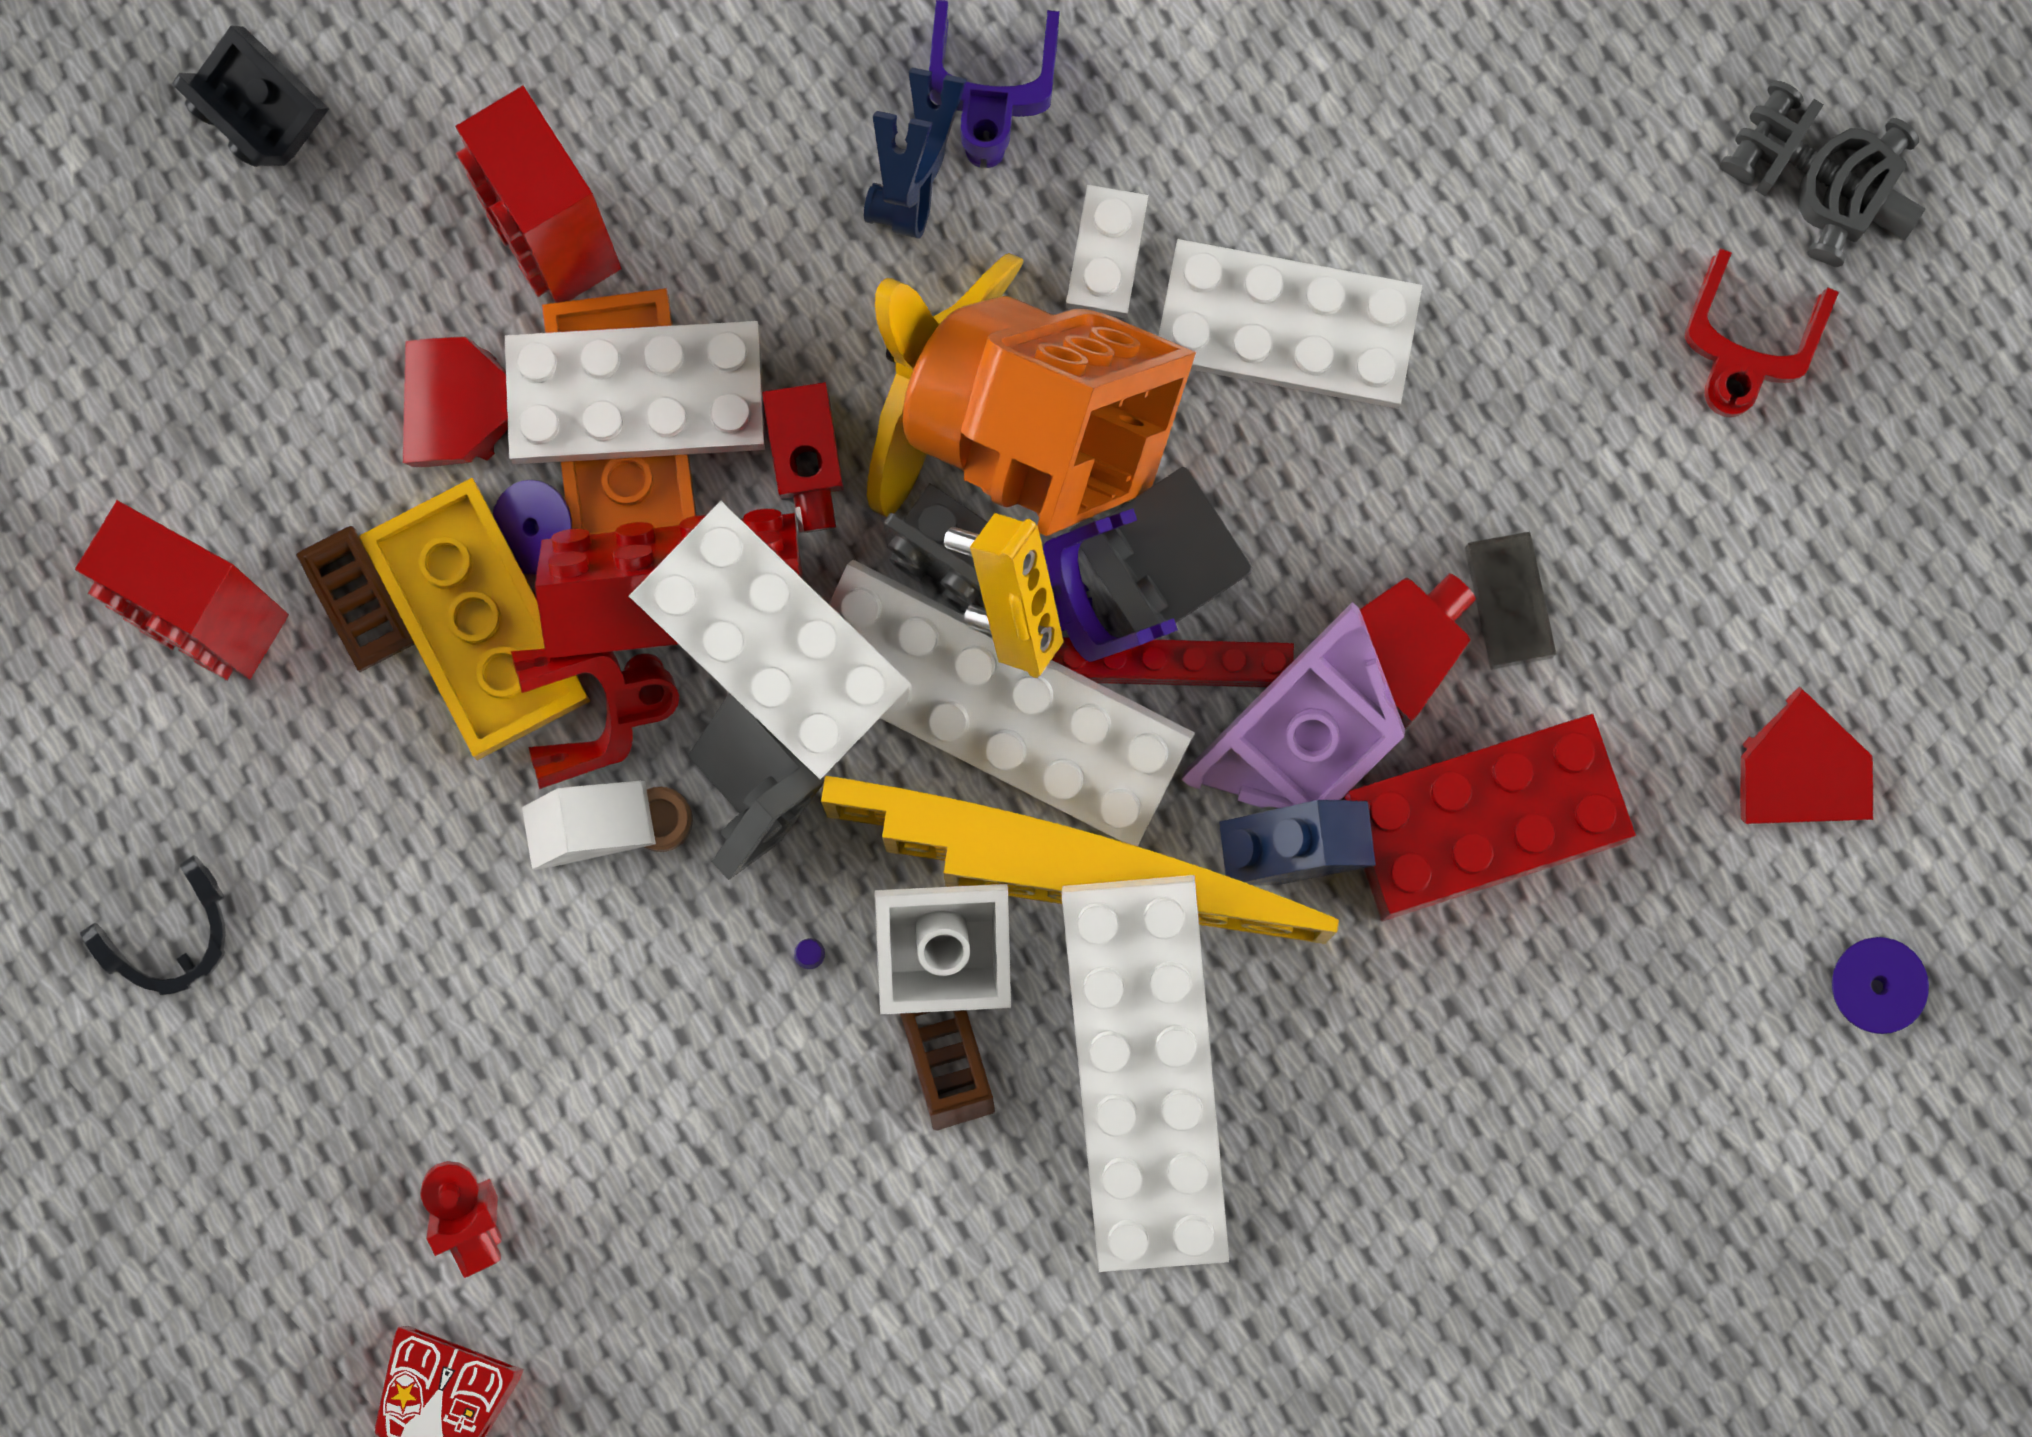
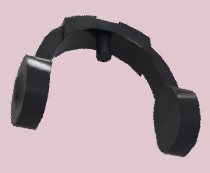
[80,855,226,995]

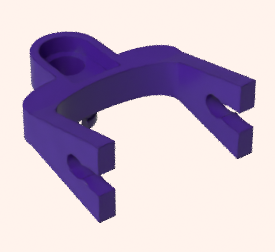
[929,0,1060,168]
[1043,508,1178,662]

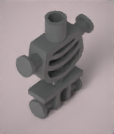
[1720,81,1925,267]

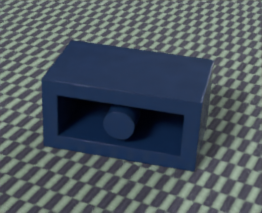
[1219,800,1376,886]

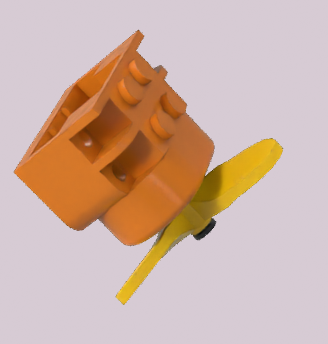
[867,253,1196,536]

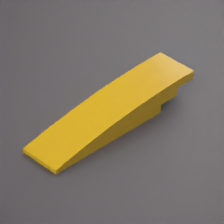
[821,775,1339,944]

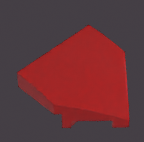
[403,337,508,467]
[1740,686,1873,824]

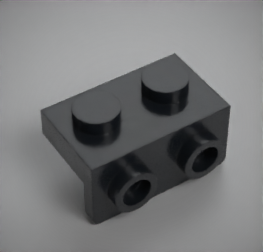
[172,26,329,167]

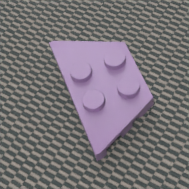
[1181,602,1405,808]

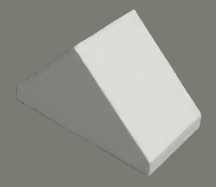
[522,780,656,870]

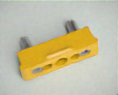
[944,513,1064,678]

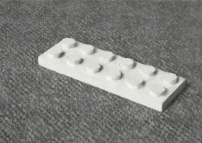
[829,560,1195,846]
[1061,875,1229,1272]

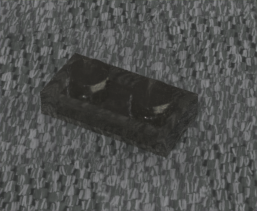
[1465,531,1556,670]

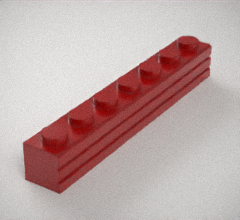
[1052,637,1294,687]

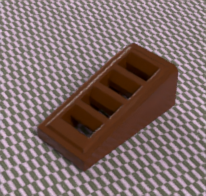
[296,526,415,672]
[900,1010,995,1131]

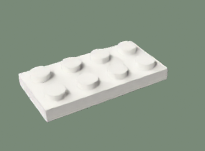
[1159,239,1422,409]
[505,321,766,464]
[629,501,912,779]

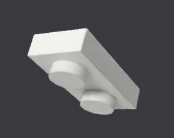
[1066,185,1149,319]

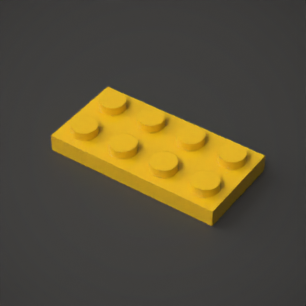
[359,478,590,761]

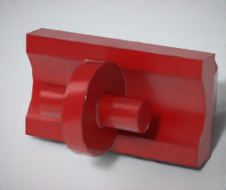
[420,1161,502,1278]

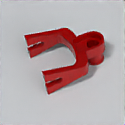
[1685,248,1839,417]
[511,648,679,789]

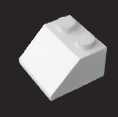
[875,884,1011,1014]

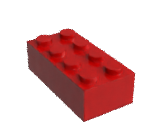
[455,85,622,303]
[74,500,289,681]
[535,508,803,659]
[1342,714,1636,922]

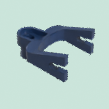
[864,67,967,239]

